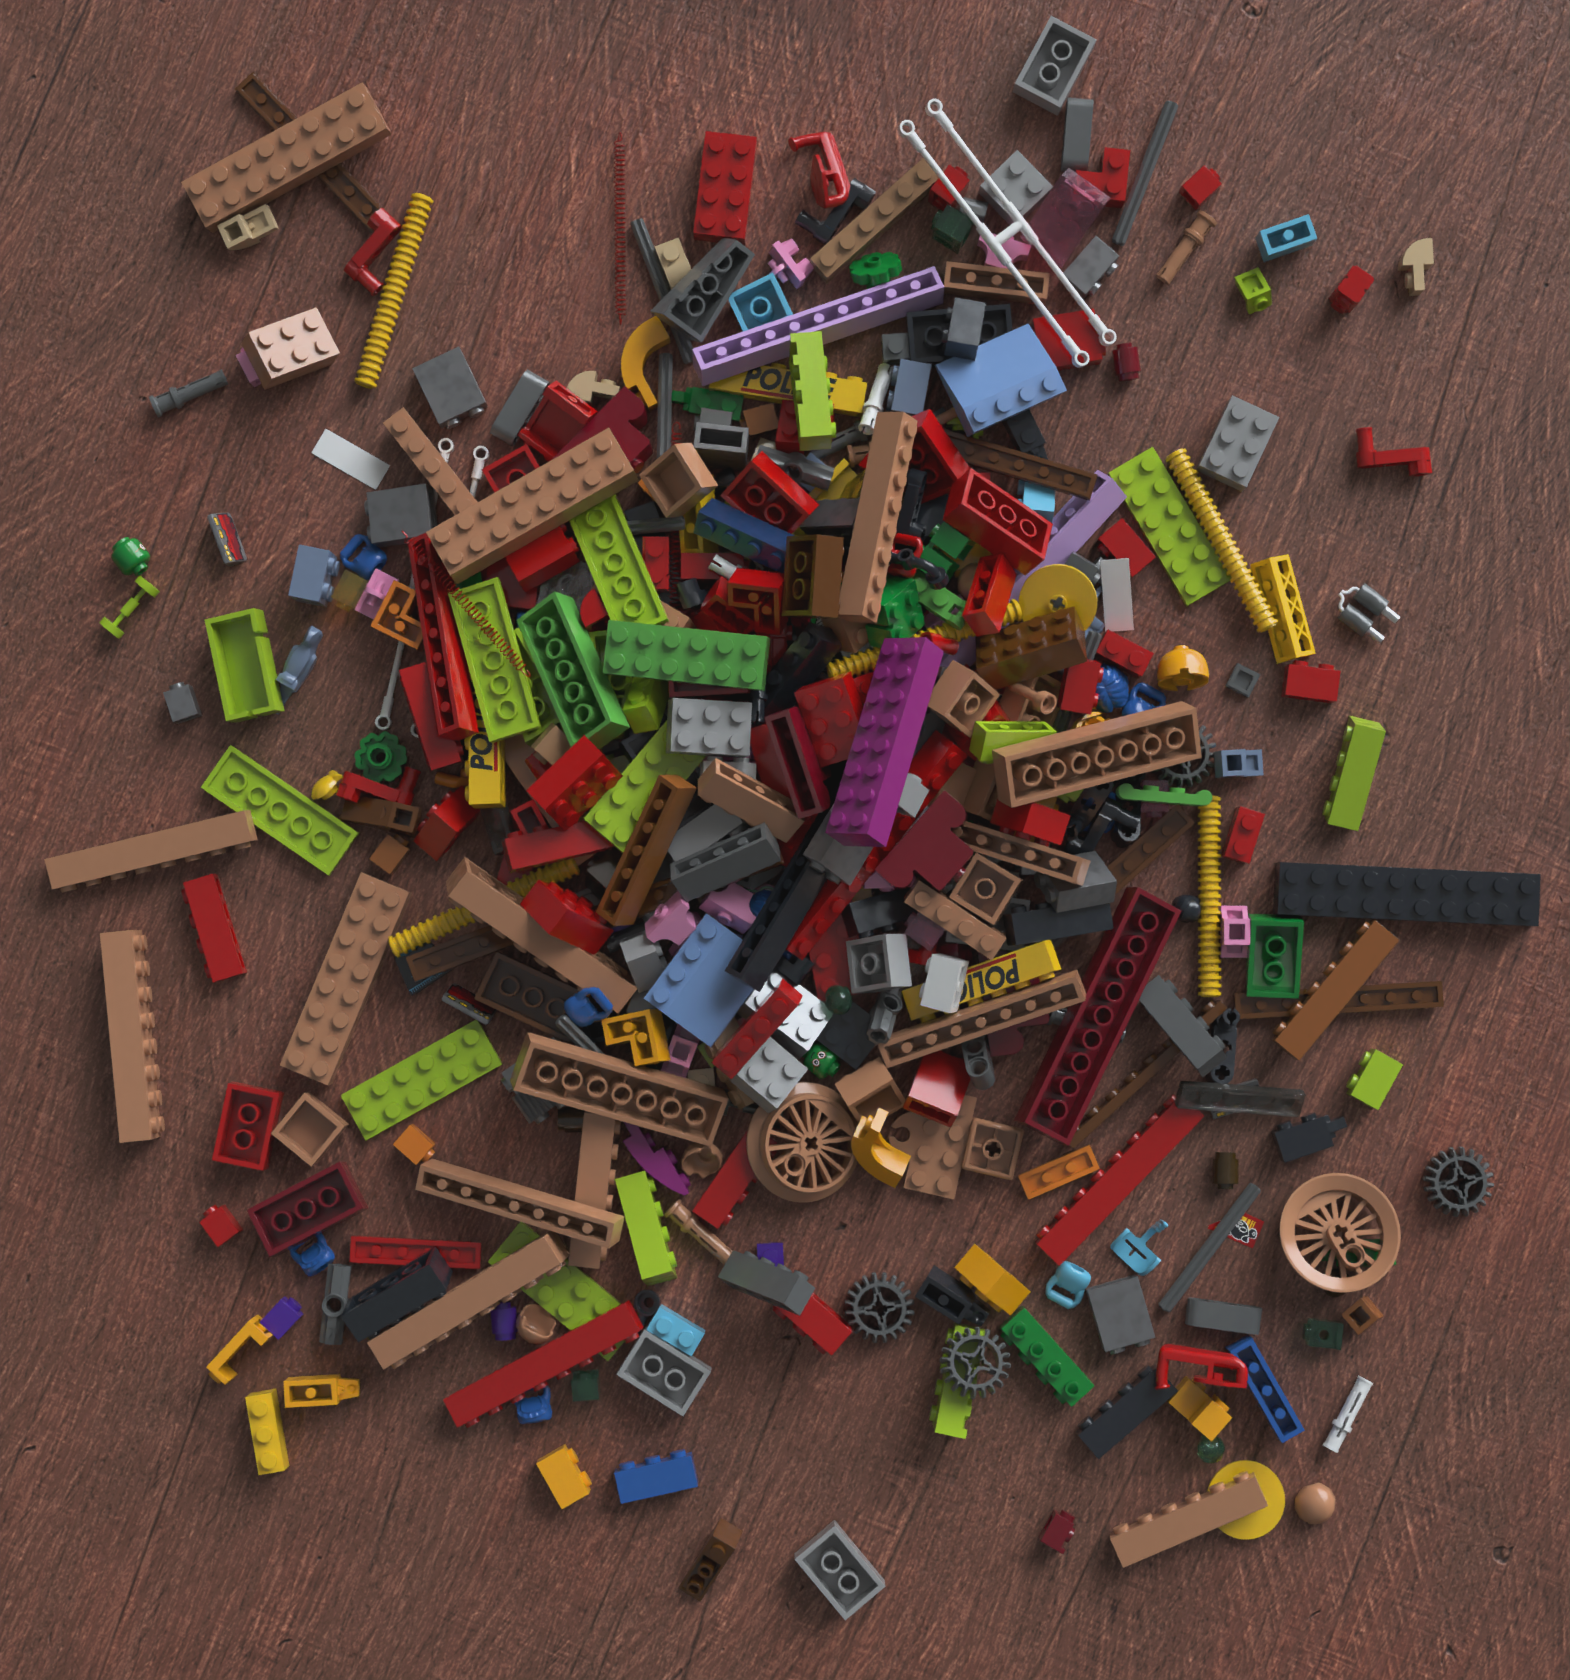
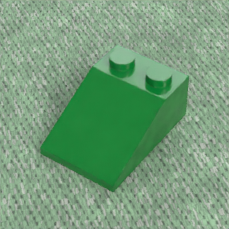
[1246,914,1304,999]

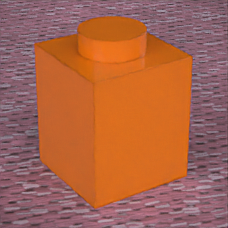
[393,1124,436,1165]

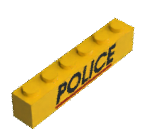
[709,363,867,418]
[464,667,506,809]
[902,940,1061,1023]

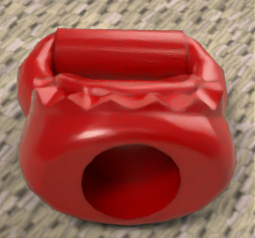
[887,533,923,579]

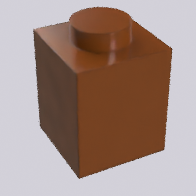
[739,403,778,440]
[369,834,412,875]
[1341,1296,1384,1335]

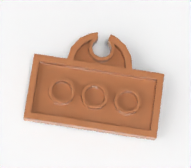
[888,1095,977,1199]

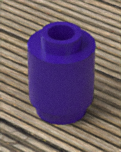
[490,1301,518,1341]

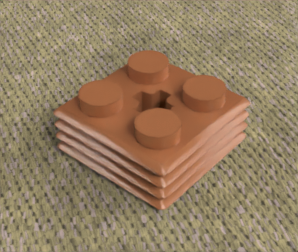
[962,1117,1024,1180]

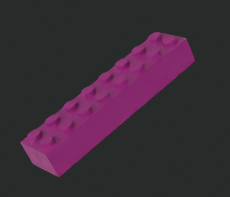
[825,637,944,847]

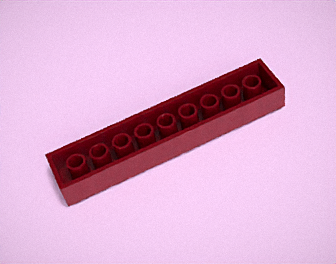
[1014,887,1181,1146]

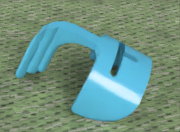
[1110,1219,1168,1276]

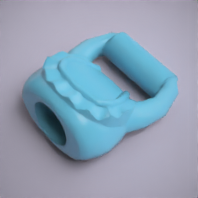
[1045,1261,1091,1309]

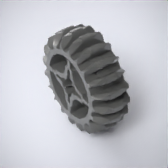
[1152,725,1217,788]
[1422,1146,1494,1217]
[844,1272,914,1343]
[939,1327,1011,1399]

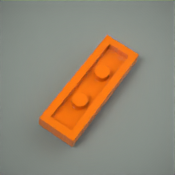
[1017,1144,1100,1200]

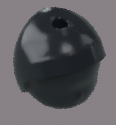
[1171,895,1201,923]

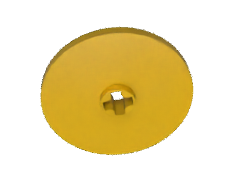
[1019,564,1097,631]
[1207,1460,1285,1540]

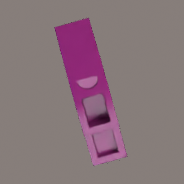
[623,1122,691,1196]

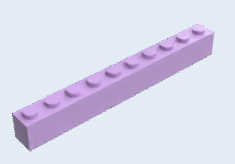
[692,266,944,386]
[940,470,1127,667]

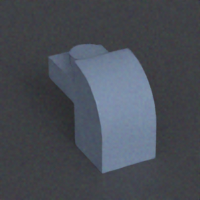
[1213,749,1264,779]

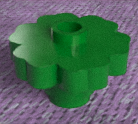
[849,252,902,289]
[354,731,408,783]

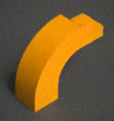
[621,316,671,412]
[851,1108,911,1188]

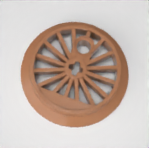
[746,1082,858,1202]
[1279,1173,1401,1293]

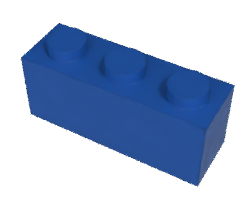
[614,1449,698,1504]

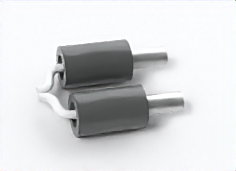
[1337,583,1400,644]

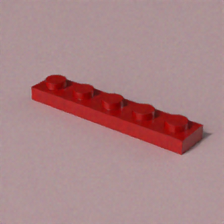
[349,1235,482,1269]

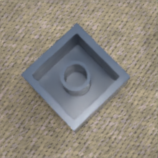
[886,359,932,416]
[288,545,340,607]

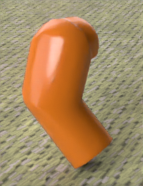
[435,768,469,788]

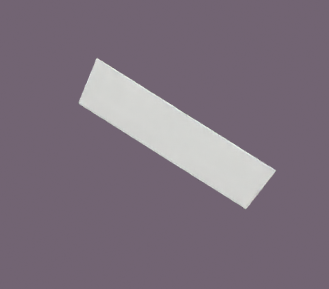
[312,429,390,490]
[1100,558,1134,632]

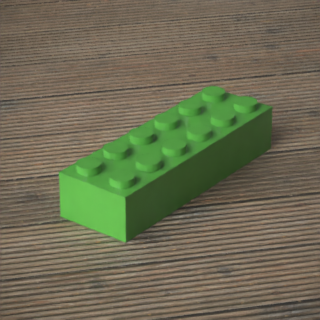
[516,591,630,749]
[603,620,770,691]

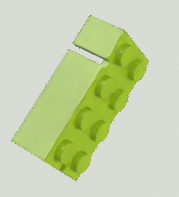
[205,608,284,723]

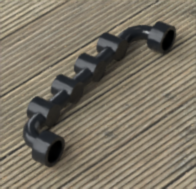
[834,535,949,590]

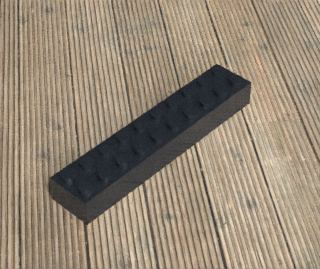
[1273,862,1541,926]

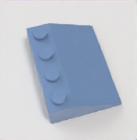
[935,324,1067,437]
[644,913,754,1047]

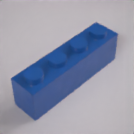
[1225,1335,1305,1443]

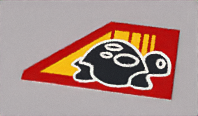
[1208,1213,1264,1249]

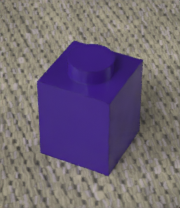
[260,1297,304,1340]

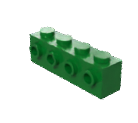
[1000,1305,1094,1407]

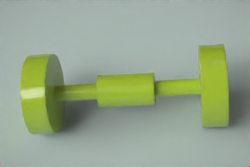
[99,575,160,639]

